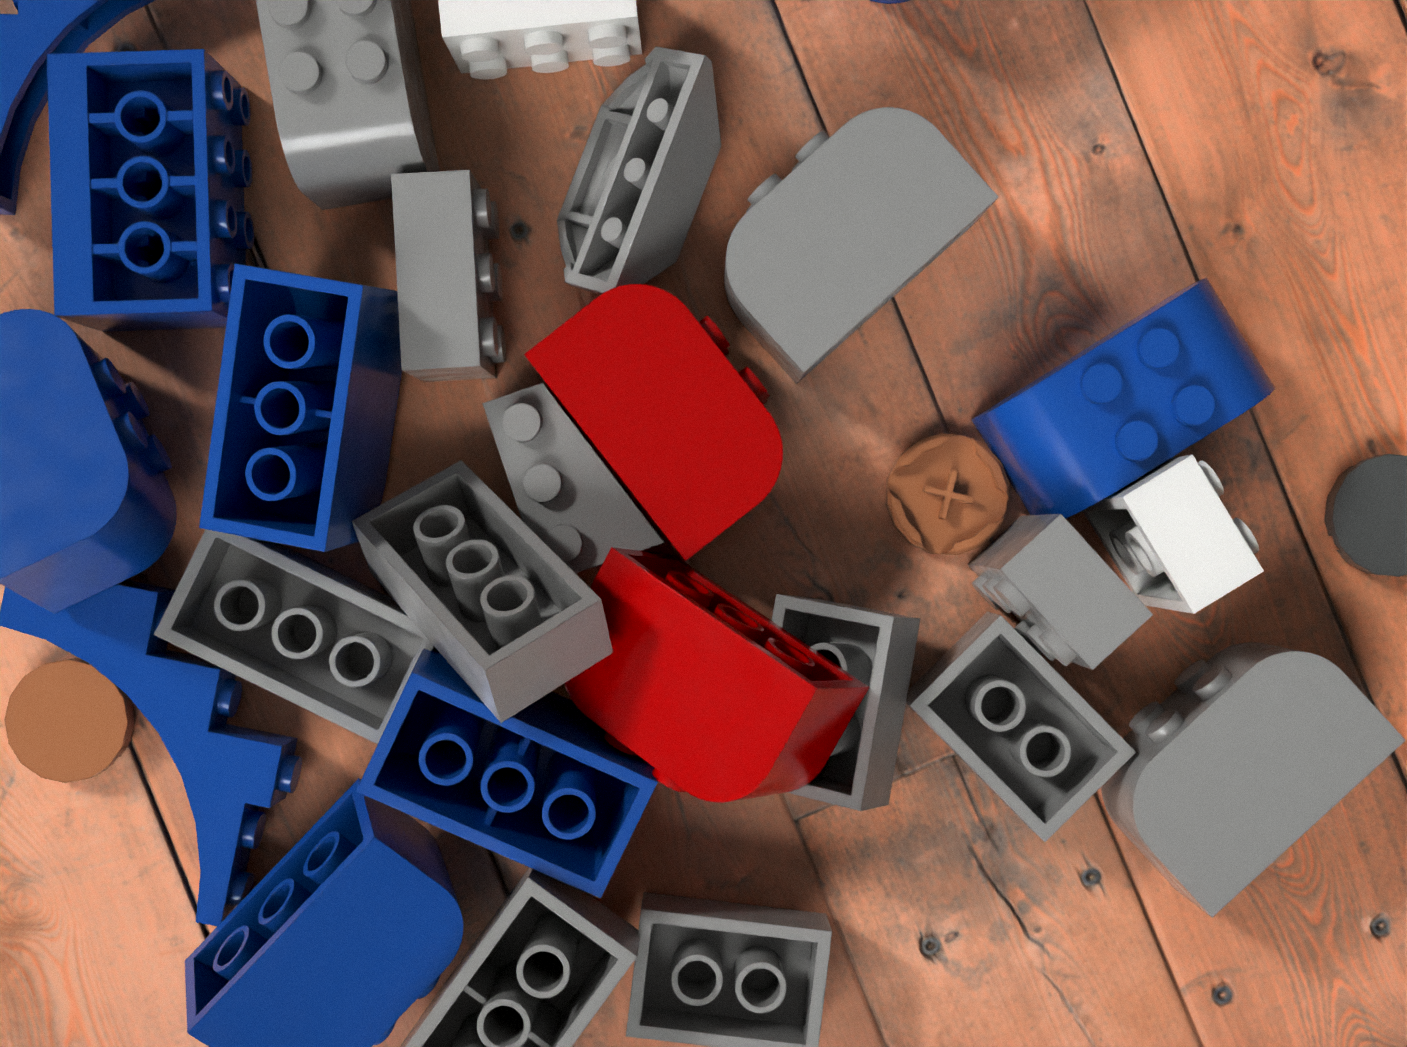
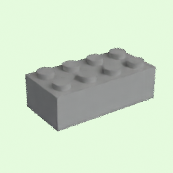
[352,460,613,723]
[154,529,435,744]

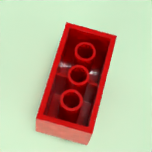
[524,284,783,561]
[564,547,870,803]

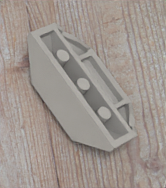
[557,46,721,294]

